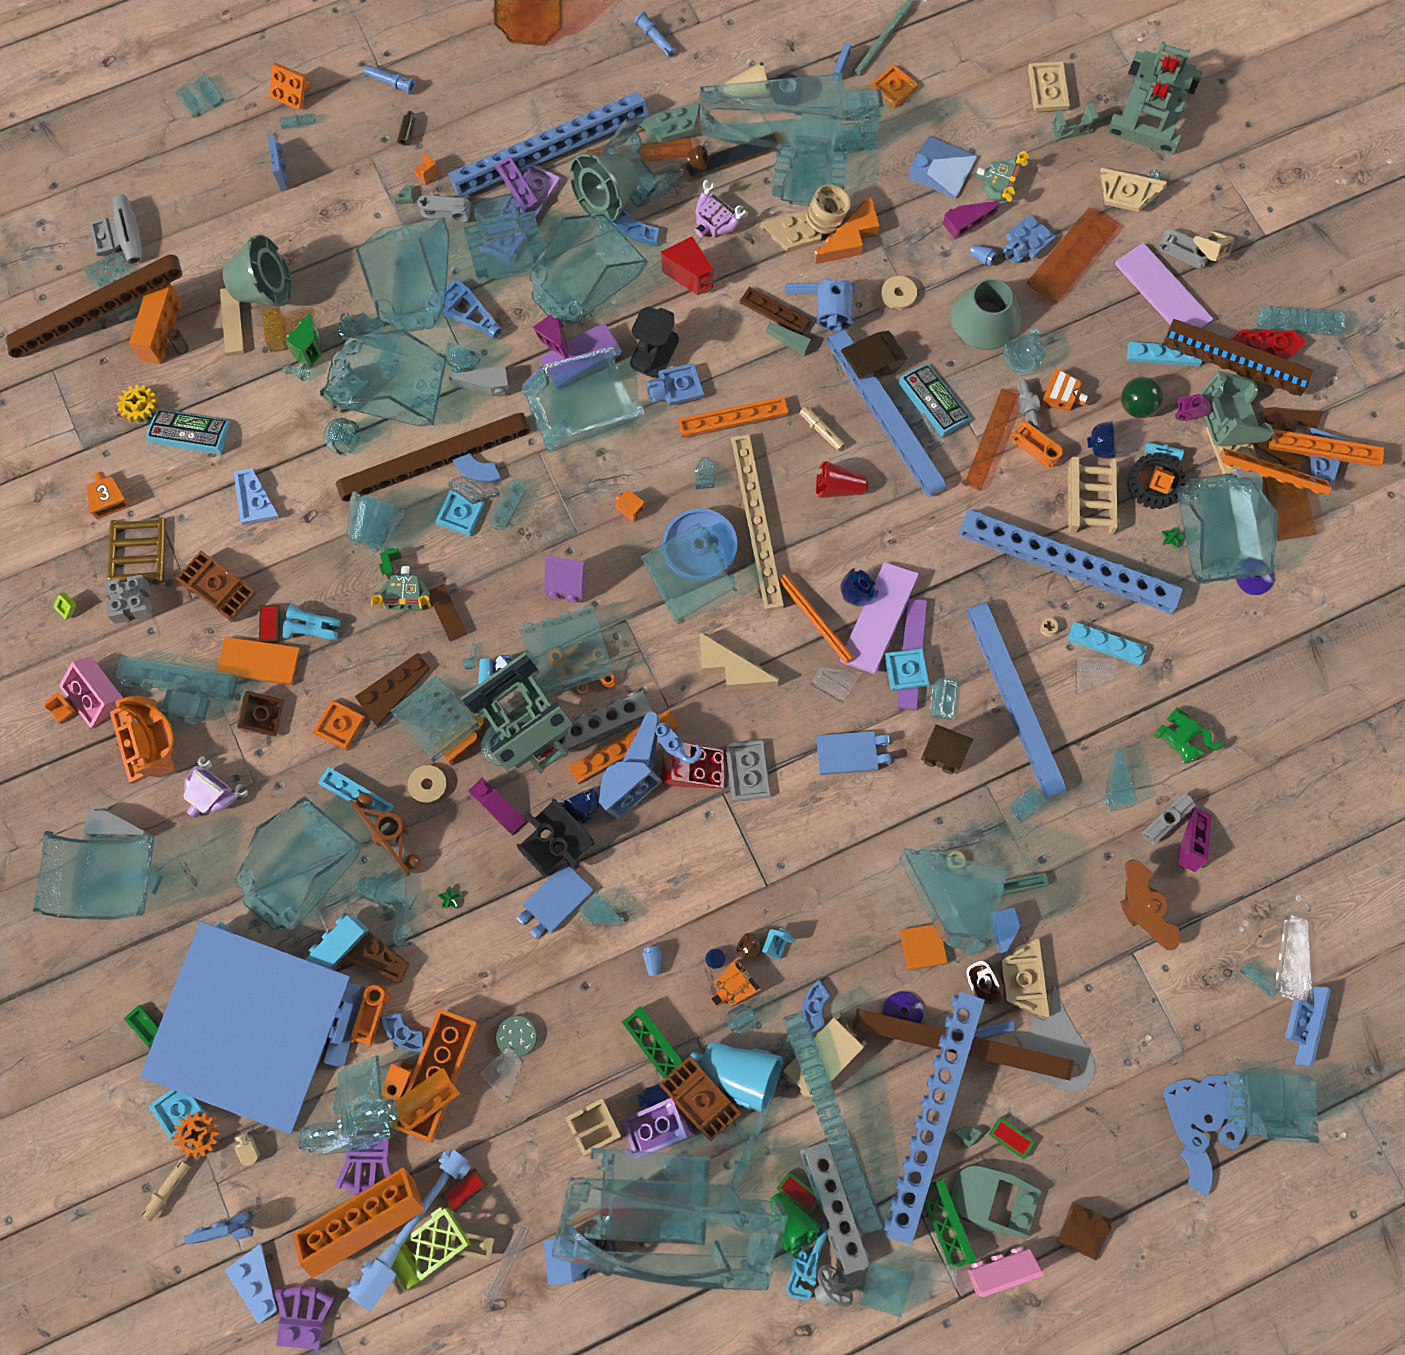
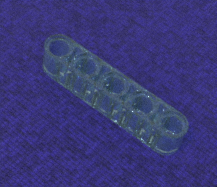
[1257,306,1346,335]

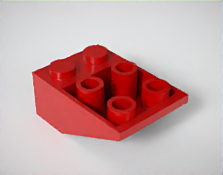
[661,743,726,789]

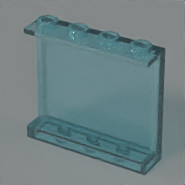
[641,523,738,624]
[519,606,614,696]

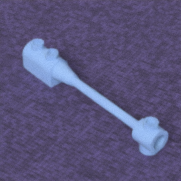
[347,1149,470,1312]

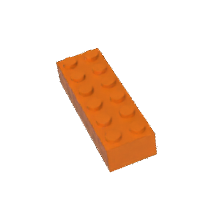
[391,1008,480,1143]
[293,1167,425,1279]

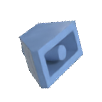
[988,907,1021,955]

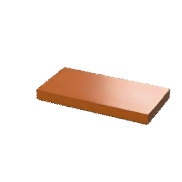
[216,637,301,686]

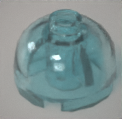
[444,342,482,373]
[323,418,360,456]

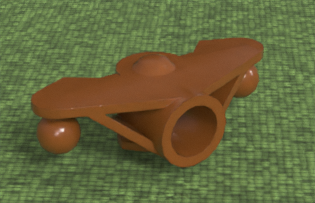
[348,793,421,877]
[1120,859,1180,951]

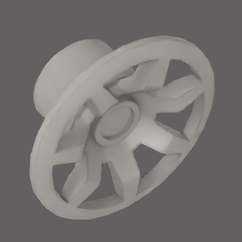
[814,1265,853,1308]

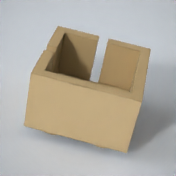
[565,1098,622,1157]

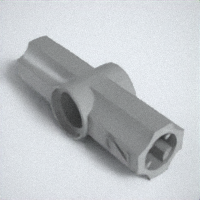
[1142,793,1196,845]

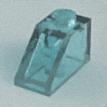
[579,893,624,926]

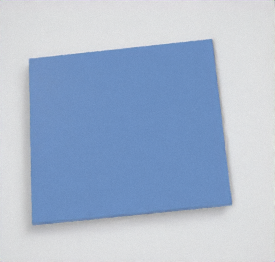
[140,921,351,1134]

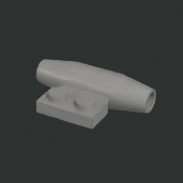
[88,195,142,264]

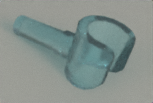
[463,643,477,670]

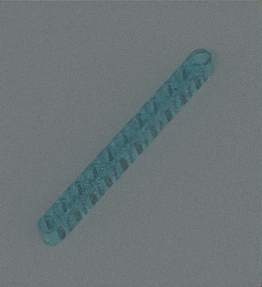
[783,1011,884,1236]

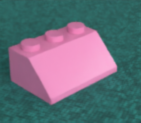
[59,657,123,729]
[967,1246,1043,1297]

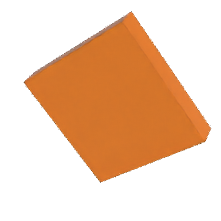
[870,64,919,109]
[312,700,366,751]
[899,924,947,971]

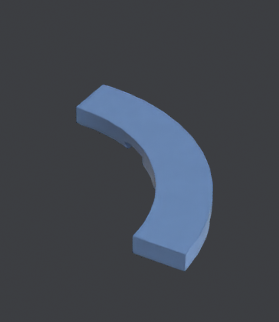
[612,209,660,246]

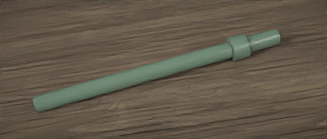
[854,0,914,76]

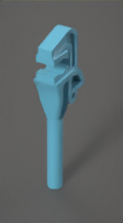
[786,1223,828,1300]

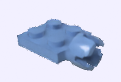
[1003,214,1056,263]
[647,363,704,406]
[184,1213,254,1245]

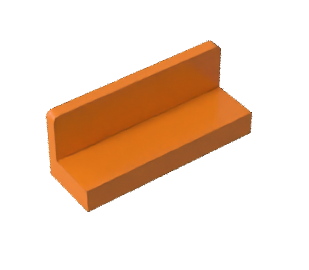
[391,1068,460,1131]

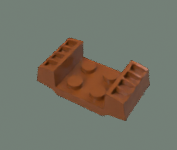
[175,550,256,622]
[659,1055,742,1142]

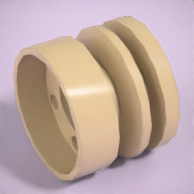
[806,185,851,234]

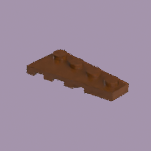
[355,653,430,728]
[343,913,409,983]

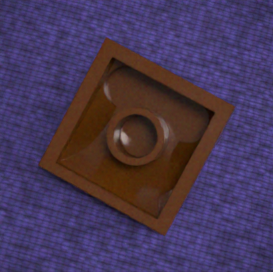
[237,690,285,737]
[1057,1202,1112,1261]

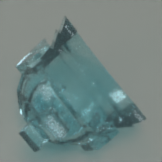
[1003,327,1046,375]

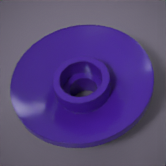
[1236,559,1274,595]
[883,991,924,1024]

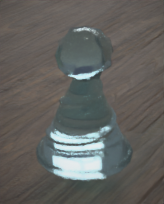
[283,364,310,382]

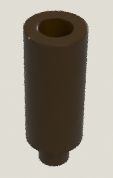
[397,111,416,146]
[167,328,189,355]

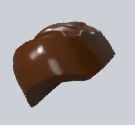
[966,960,1004,1004]

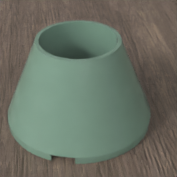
[570,153,638,224]
[223,234,292,307]
[950,278,1022,350]

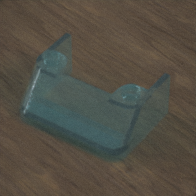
[601,116,684,207]

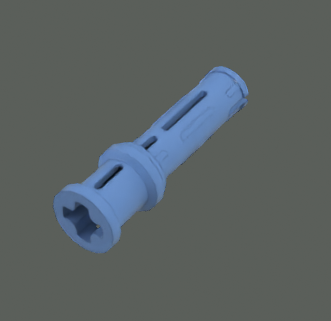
[634,12,676,58]
[364,65,416,95]

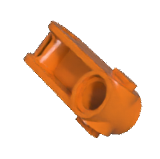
[1010,421,1064,467]
[350,985,391,1048]

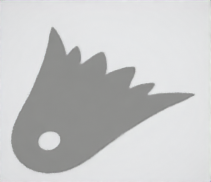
[990,986,1095,1092]

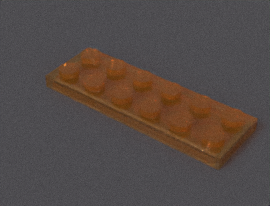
[1027,207,1118,304]

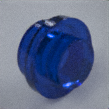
[705,949,725,969]

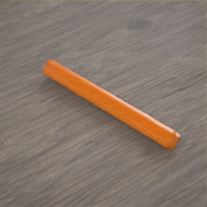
[779,574,853,663]

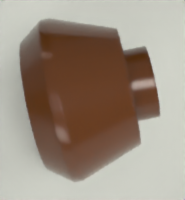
[688,145,709,170]
[737,932,762,959]

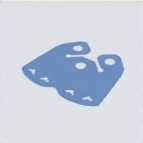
[1163,1075,1245,1154]

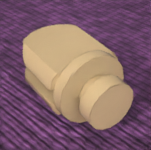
[235,1132,260,1166]

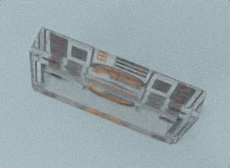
[908,413,944,453]

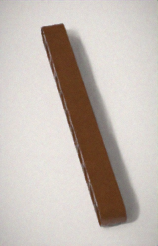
[5,255,182,358]
[335,413,531,502]
[852,1009,1074,1081]

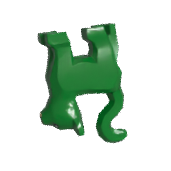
[1153,707,1224,764]

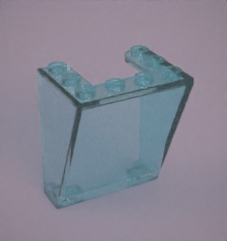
[522,345,644,453]
[584,1148,710,1245]

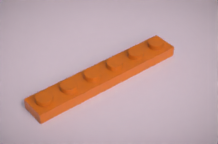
[677,396,788,438]
[1269,429,1384,467]
[1220,448,1332,495]
[569,710,679,784]

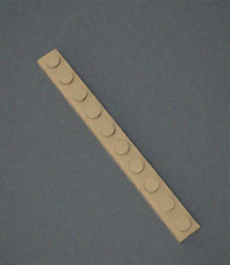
[731,434,784,611]

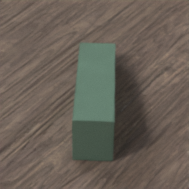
[766,322,811,356]
[995,873,1049,897]

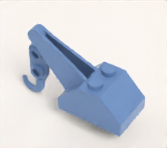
[599,712,702,820]

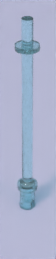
[731,1028,802,1188]

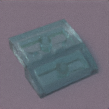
[176,73,225,118]

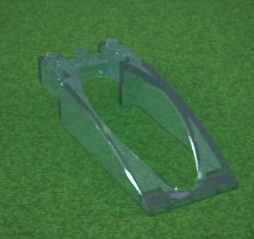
[700,73,884,154]
[552,1177,788,1290]

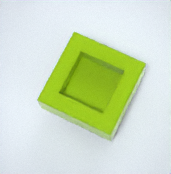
[53,592,77,620]

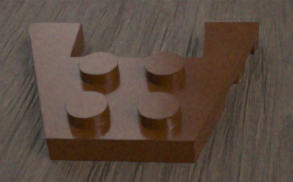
[1254,408,1323,472]

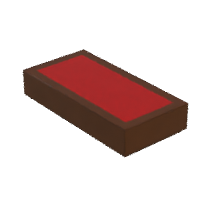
[259,605,280,643]
[442,1168,488,1213]

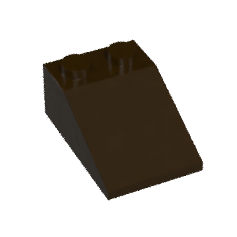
[841,330,908,379]
[920,724,973,774]

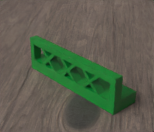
[622,1006,683,1078]
[924,1179,977,1270]

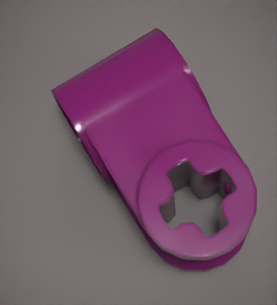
[1175,394,1213,421]

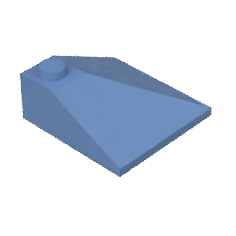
[908,136,977,199]

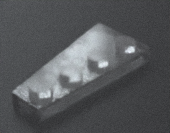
[1274,914,1313,1004]

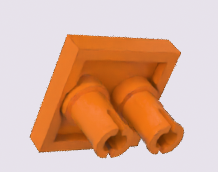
[269,63,311,110]

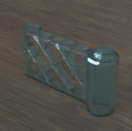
[84,251,144,321]

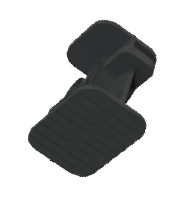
[630,307,679,378]
[517,798,595,877]

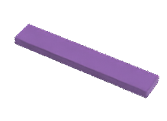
[897,599,927,711]

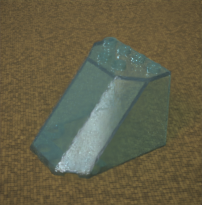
[529,213,648,323]
[356,217,450,333]
[325,329,447,427]
[1177,474,1278,584]
[235,796,363,930]
[899,848,1007,956]

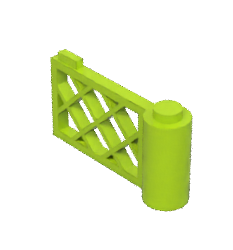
[384,1206,471,1292]

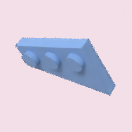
[234,468,279,525]
[225,1243,278,1324]

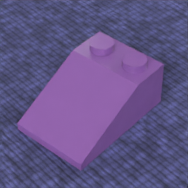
[544,555,588,604]
[622,1098,697,1160]

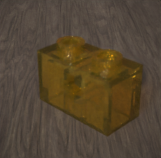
[261,307,289,353]

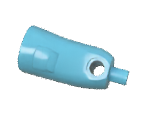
[691,1041,783,1113]

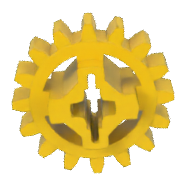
[116,384,159,424]

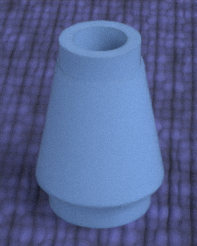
[970,244,997,266]
[642,946,662,976]

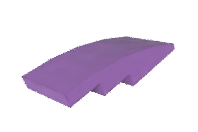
[540,323,623,390]

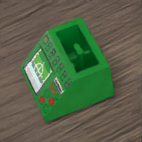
[285,314,322,368]

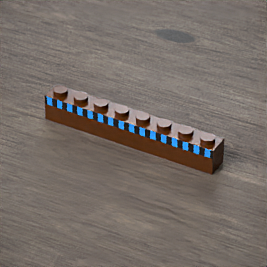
[1162,319,1313,396]

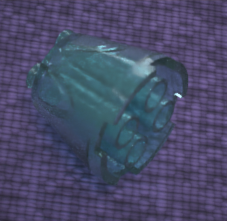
[346,492,406,553]

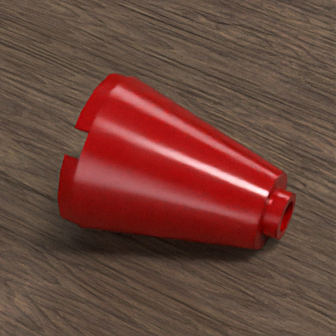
[815,461,869,498]

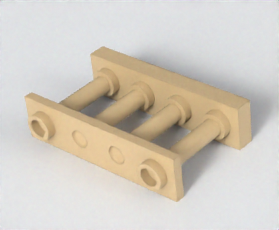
[1068,457,1120,535]

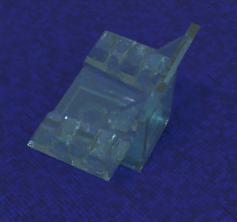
[772,111,848,206]
[464,193,546,280]
[299,1055,398,1156]
[1226,1070,1319,1143]

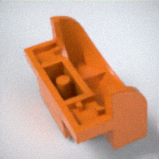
[110,696,175,784]

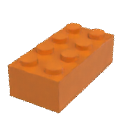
[129,283,182,364]

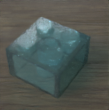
[858,1261,913,1318]

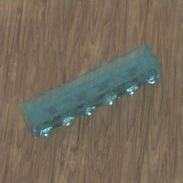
[115,655,238,702]

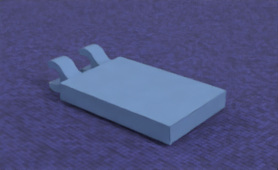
[816,731,892,775]
[517,863,594,939]

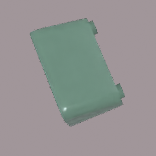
[1200,371,1274,447]

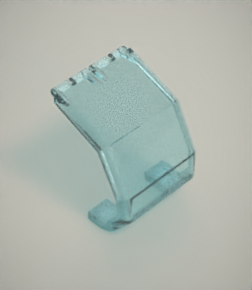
[33,831,155,920]

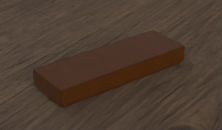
[429,584,467,642]

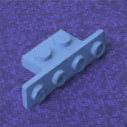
[323,983,365,1067]
[1285,986,1331,1067]

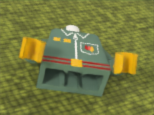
[975,151,1029,203]
[371,566,431,611]

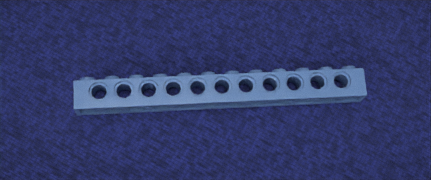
[448,92,649,197]
[958,509,1183,614]
[883,992,984,1245]

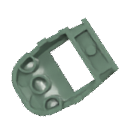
[950,1165,1042,1239]

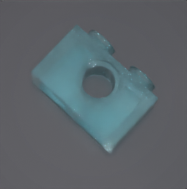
[1009,785,1046,823]

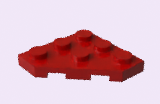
[1231,329,1307,361]

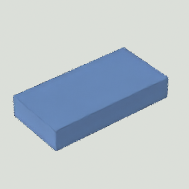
[833,42,851,82]

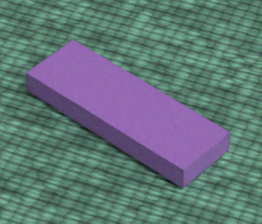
[495,156,539,212]

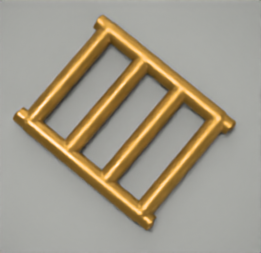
[107,517,166,583]

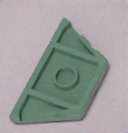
[636,102,700,143]

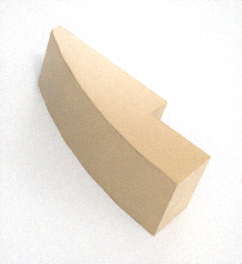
[426,1225,494,1260]

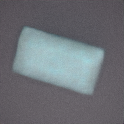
[930,678,958,720]

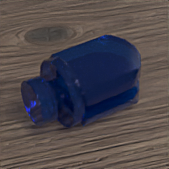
[636,1084,668,1108]

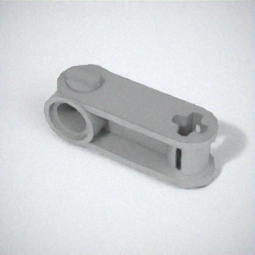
[417,195,471,223]
[1157,229,1209,268]

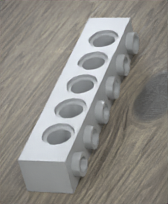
[548,691,652,756]
[800,1141,870,1275]

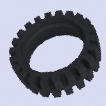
[1127,453,1186,509]

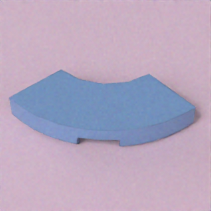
[453,453,501,483]
[802,979,831,1036]
[381,1013,425,1053]
[1180,1138,1212,1197]

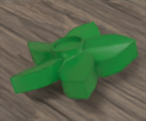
[1161,527,1184,548]
[438,886,461,909]

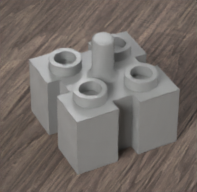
[104,575,153,624]

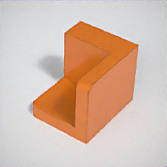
[414,153,439,185]
[1149,467,1175,494]
[43,692,77,724]

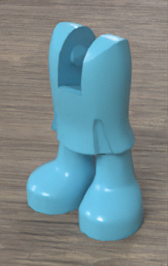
[283,604,341,640]

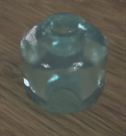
[726,1004,758,1035]

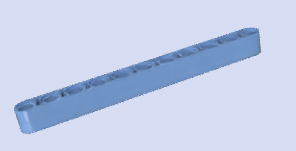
[826,329,946,497]
[966,602,1066,798]

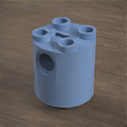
[817,279,853,332]

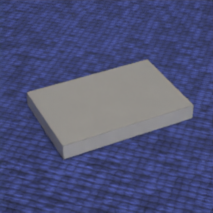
[725,740,771,802]

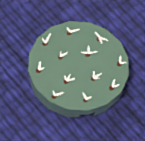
[496,1016,537,1057]

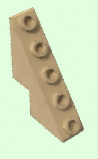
[700,633,779,690]

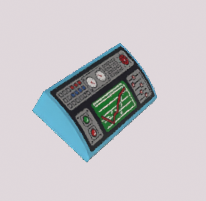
[899,364,971,439]
[146,409,230,455]

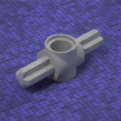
[1017,379,1040,429]

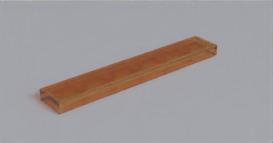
[587,138,692,163]
[964,388,1018,491]

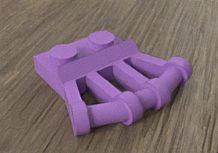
[335,1134,391,1195]
[275,1284,337,1350]

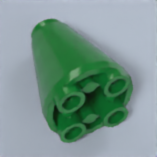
[768,1192,821,1256]

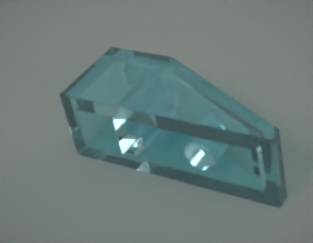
[1104,747,1138,812]

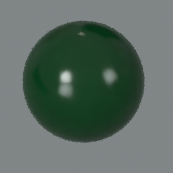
[1121,377,1163,418]

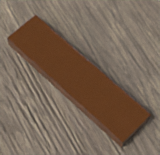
[740,287,811,335]

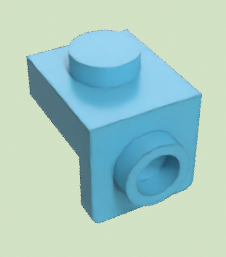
[762,928,796,960]

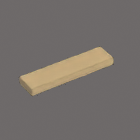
[220,288,245,356]

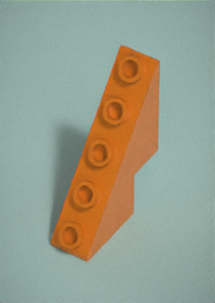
[813,197,879,264]

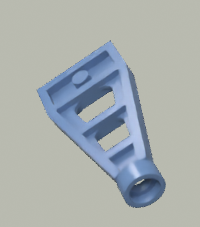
[432,278,502,340]

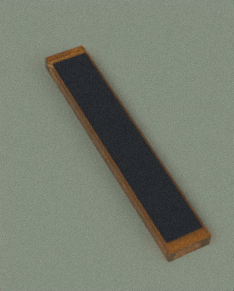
[681,131,784,182]

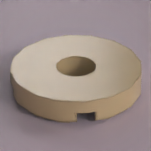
[881,276,917,310]
[408,765,447,804]

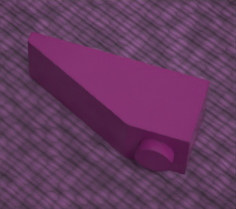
[943,201,1000,240]
[533,315,569,360]
[468,777,526,835]
[1178,807,1212,872]

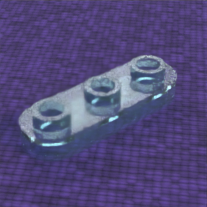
[490,479,526,530]

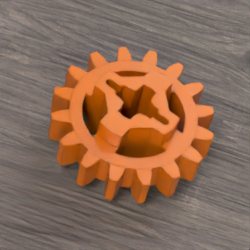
[173,1112,221,1158]

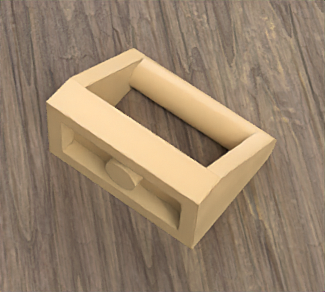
[1193,230,1235,262]

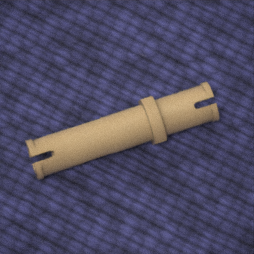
[800,406,845,452]
[141,1160,191,1222]

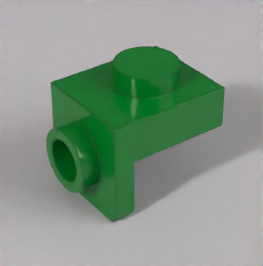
[379,548,402,580]

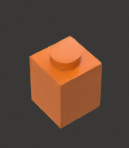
[615,489,645,522]

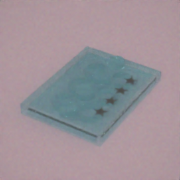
[390,675,480,763]

